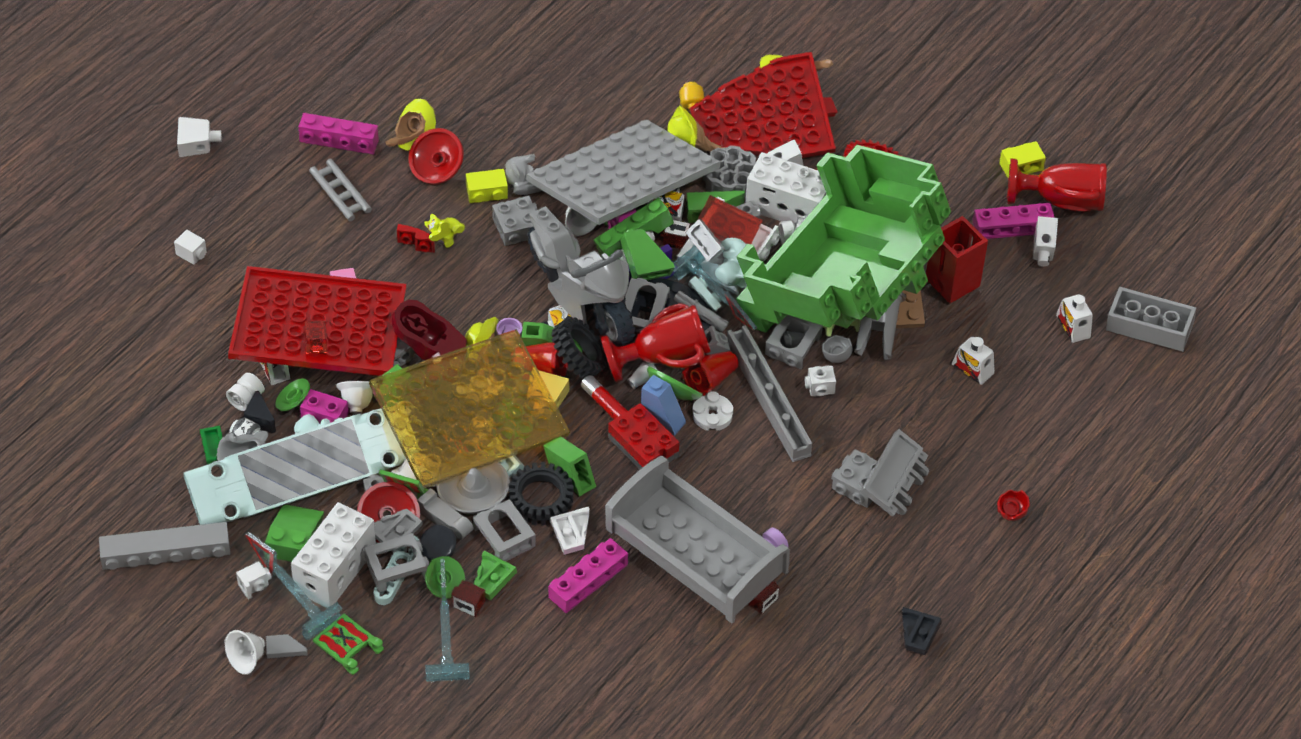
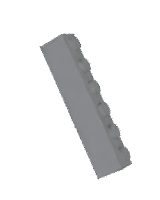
[99,522,230,570]

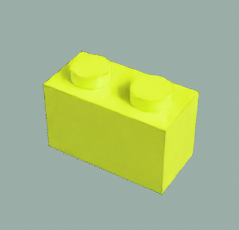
[999,141,1046,177]
[466,169,508,203]

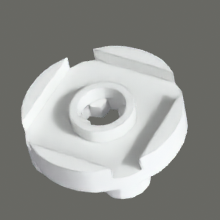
[692,391,733,431]

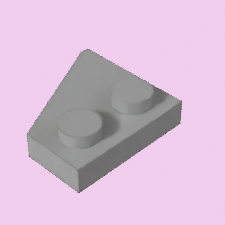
[374,509,422,553]

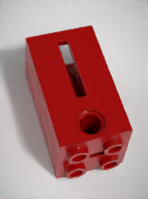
[926,216,988,304]

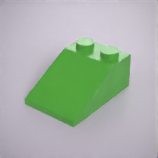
[265,504,324,562]

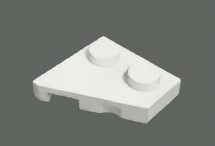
[550,507,590,555]

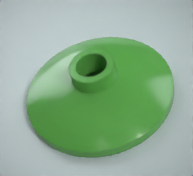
[276,379,310,411]
[425,556,465,599]

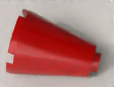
[510,342,568,376]
[682,351,738,396]

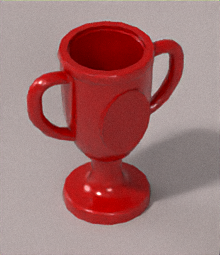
[1007,158,1107,211]
[601,303,711,383]

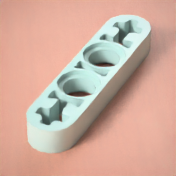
[374,536,419,605]

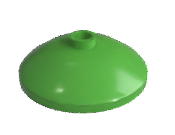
[647,366,703,401]

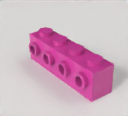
[298,113,379,154]
[972,203,1055,239]
[549,538,628,613]

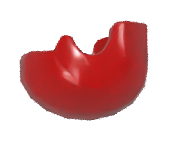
[997,489,1030,521]

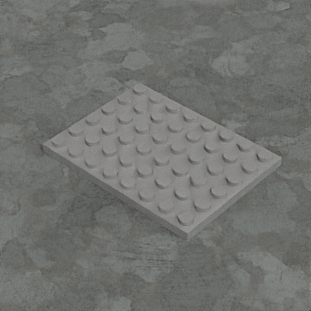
[526,120,720,225]

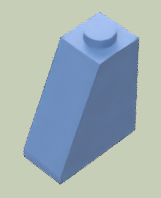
[641,375,686,436]

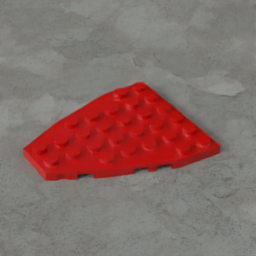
[690,52,836,158]

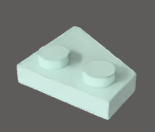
[688,276,722,313]

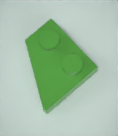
[473,551,517,600]

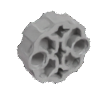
[702,146,756,198]

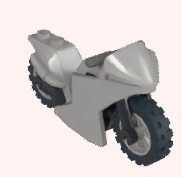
[528,206,635,346]

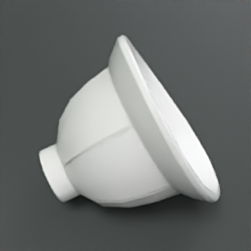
[565,206,597,236]
[336,381,379,414]
[225,630,265,674]

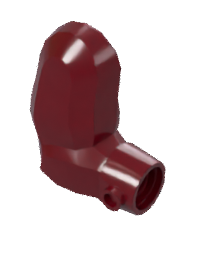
[391,299,467,396]

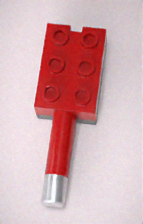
[581,375,680,470]

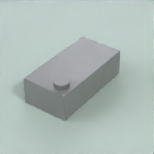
[1106,287,1196,352]

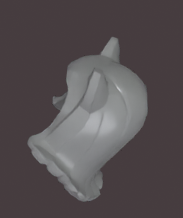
[217,431,268,461]

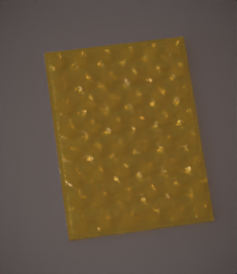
[369,329,570,488]

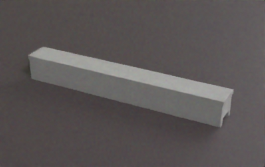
[727,325,812,462]

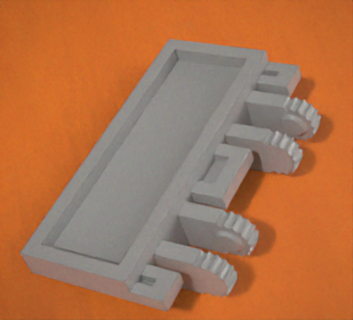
[861,429,929,516]

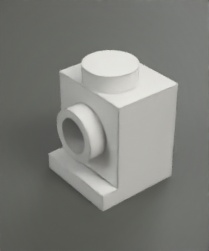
[236,561,272,599]

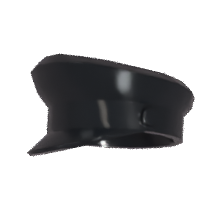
[420,525,456,562]

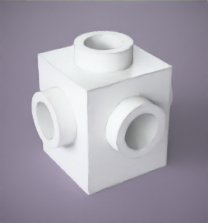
[804,366,836,396]

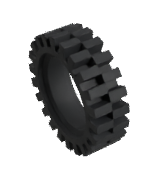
[551,317,608,378]
[509,462,573,526]

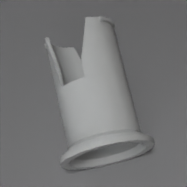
[854,292,906,360]

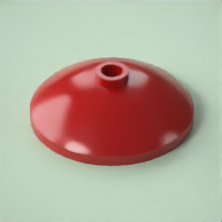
[409,128,464,184]
[357,482,420,543]

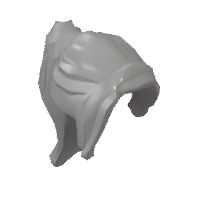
[505,154,542,195]

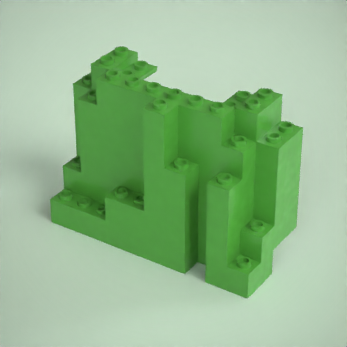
[736,145,951,332]

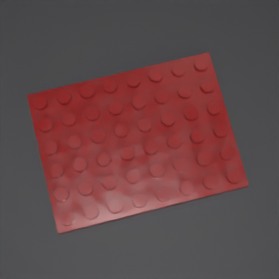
[228,266,406,376]

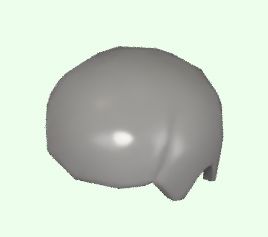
[822,335,852,363]

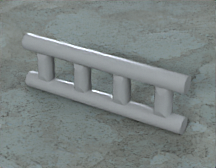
[309,159,372,221]

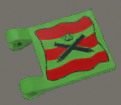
[379,469,429,499]
[313,614,384,675]

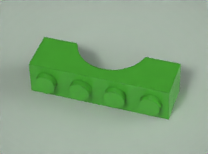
[594,197,674,256]

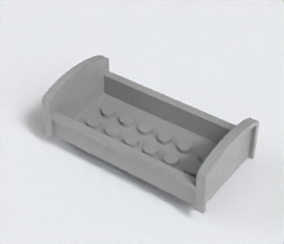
[605,456,790,623]

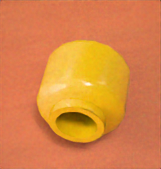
[679,82,704,111]

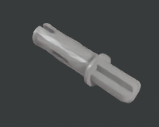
[674,291,729,332]

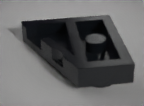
[902,607,942,656]

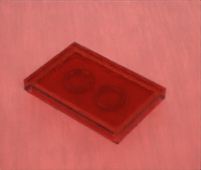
[697,195,763,244]

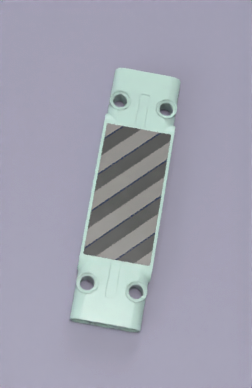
[183,402,420,525]

